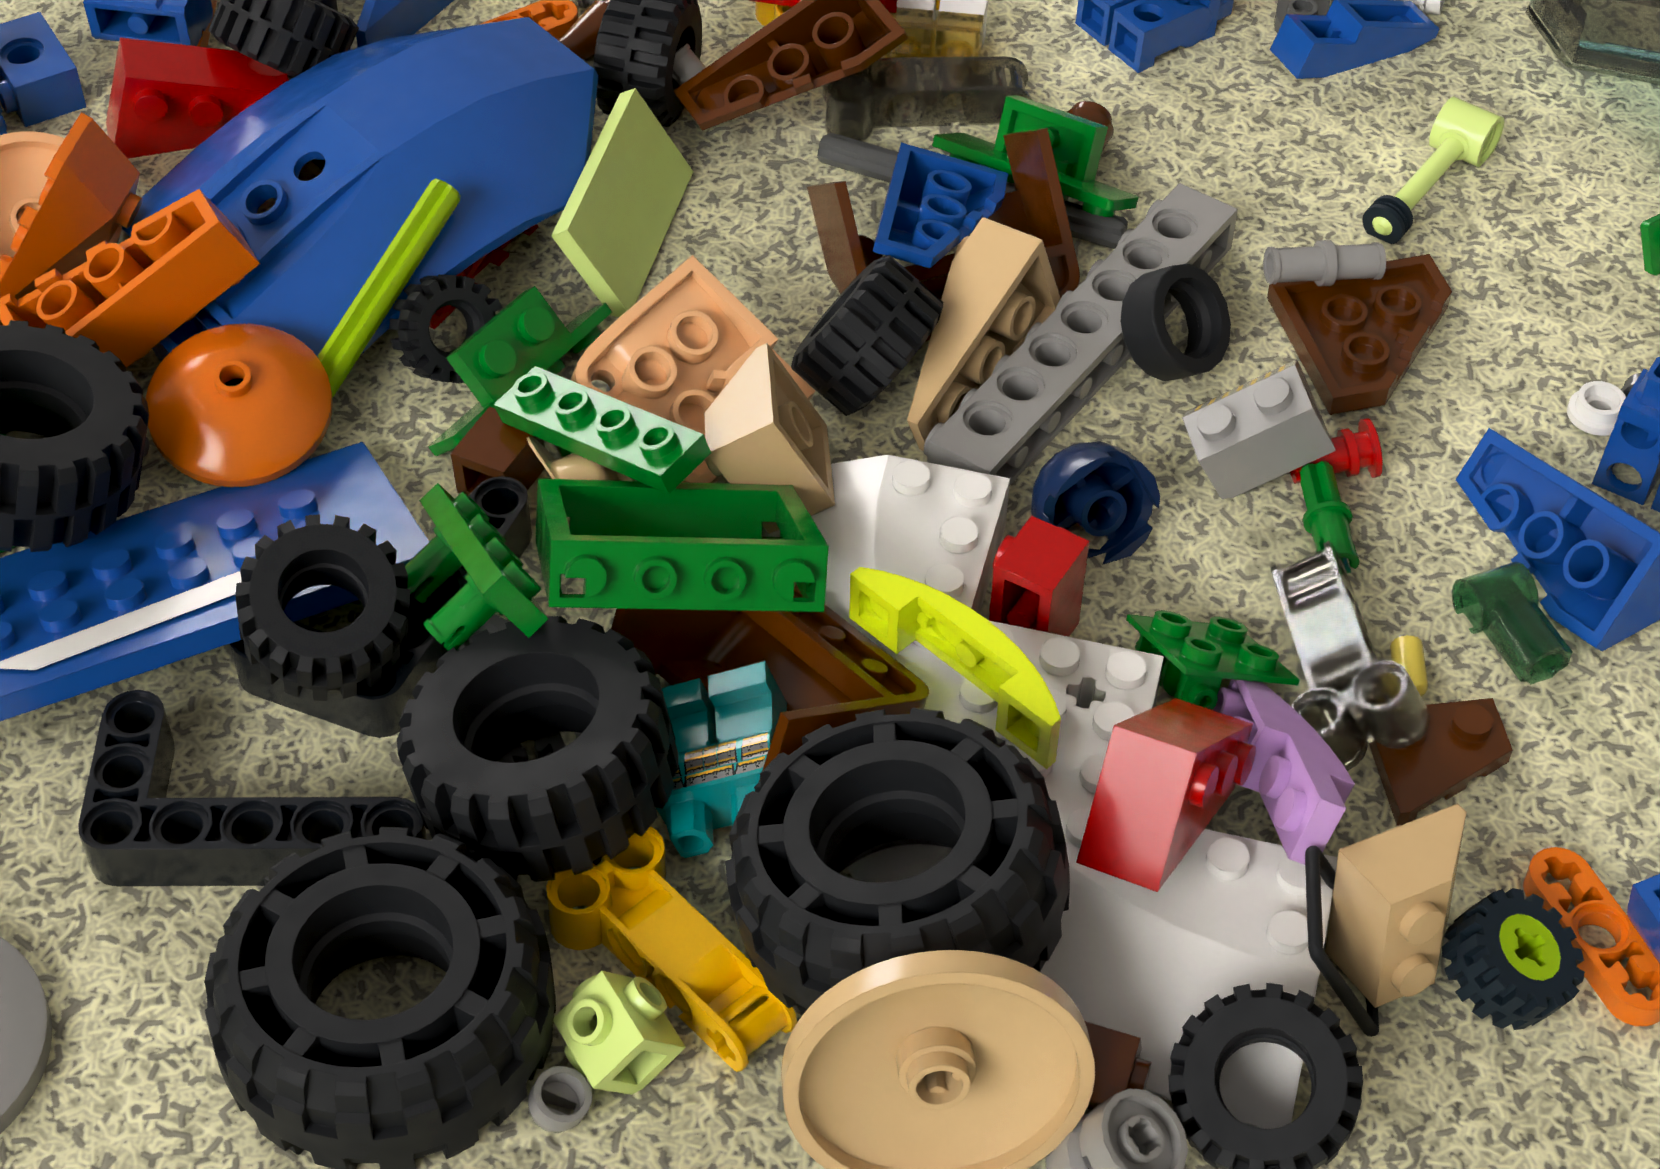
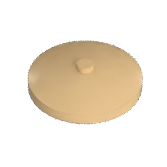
[781,950,1095,1169]

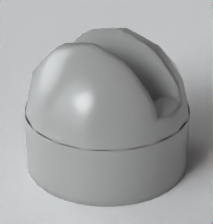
[528,1066,592,1133]

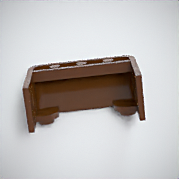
[807,128,1080,342]
[611,582,929,781]

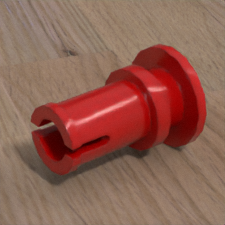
[1290,418,1383,484]

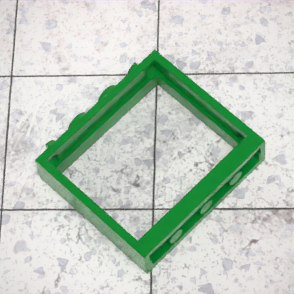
[536,479,829,612]

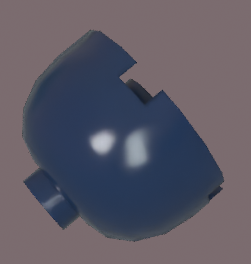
[1031,441,1160,565]

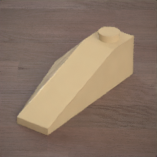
[907,217,1061,451]

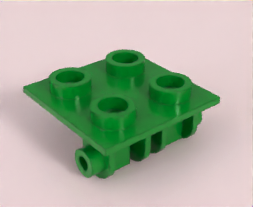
[1126,610,1300,710]

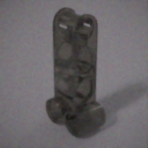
[822,56,1032,141]
[1270,540,1431,771]

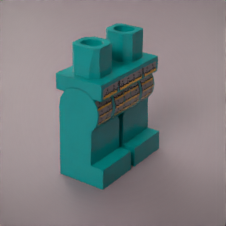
[655,661,787,858]

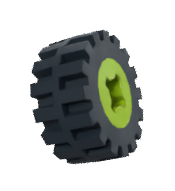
[1442,888,1585,1030]

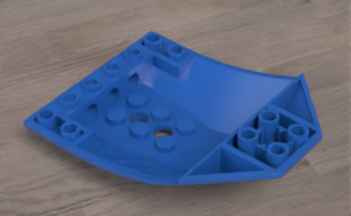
[122,17,598,356]

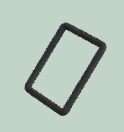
[1305,846,1379,1037]

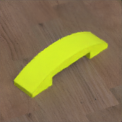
[849,567,1061,769]

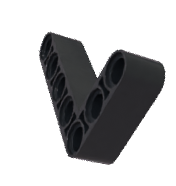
[230,476,532,738]
[78,690,427,887]

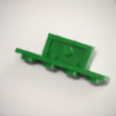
[932,95,1139,217]
[428,286,612,456]

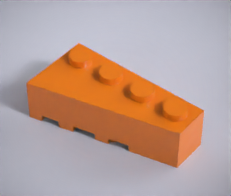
[0,189,260,368]

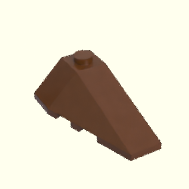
[674,0,909,131]

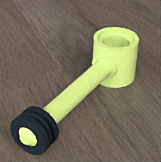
[1362,96,1504,245]

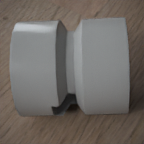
[1045,1088,1188,1169]

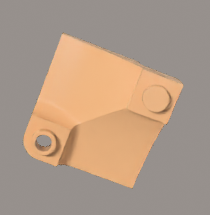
[571,255,815,483]

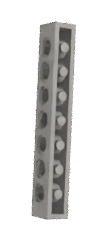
[924,183,1238,486]

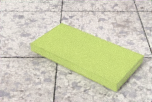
[551,88,694,317]

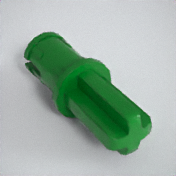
[1300,461,1360,575]

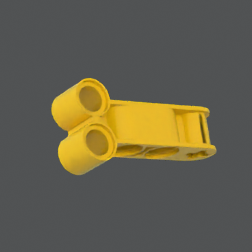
[546,826,798,1072]

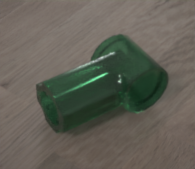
[1452,561,1573,685]

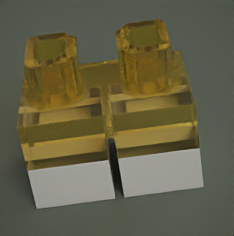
[884,0,988,85]

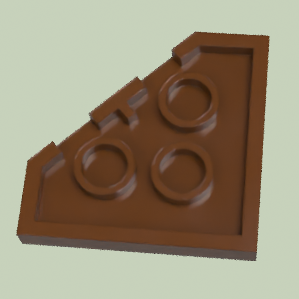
[1267,254,1452,415]

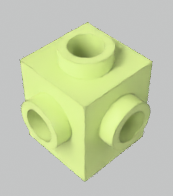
[553,971,686,1095]

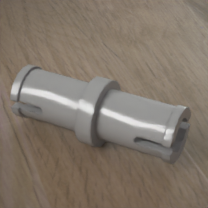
[1263,240,1386,286]

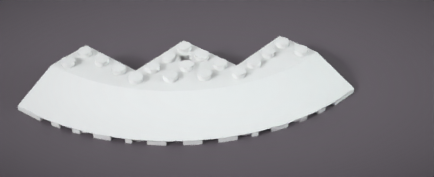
[762,455,1338,1129]

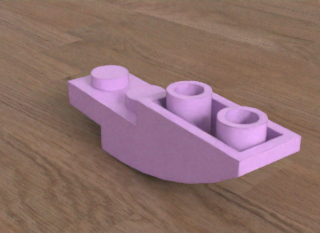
[1213,679,1355,865]

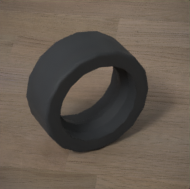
[1120,264,1231,381]

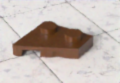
[1362,698,1513,825]

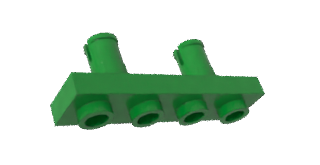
[493,366,711,494]
[405,483,549,651]

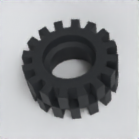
[389,274,503,383]

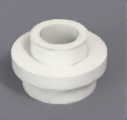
[1567,381,1626,436]

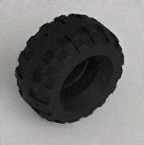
[725,708,1070,1016]
[204,827,556,1169]

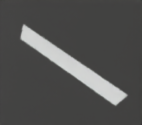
[0,571,241,670]

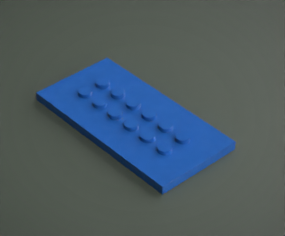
[0,442,430,721]

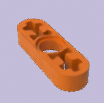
[1523,847,1660,1026]

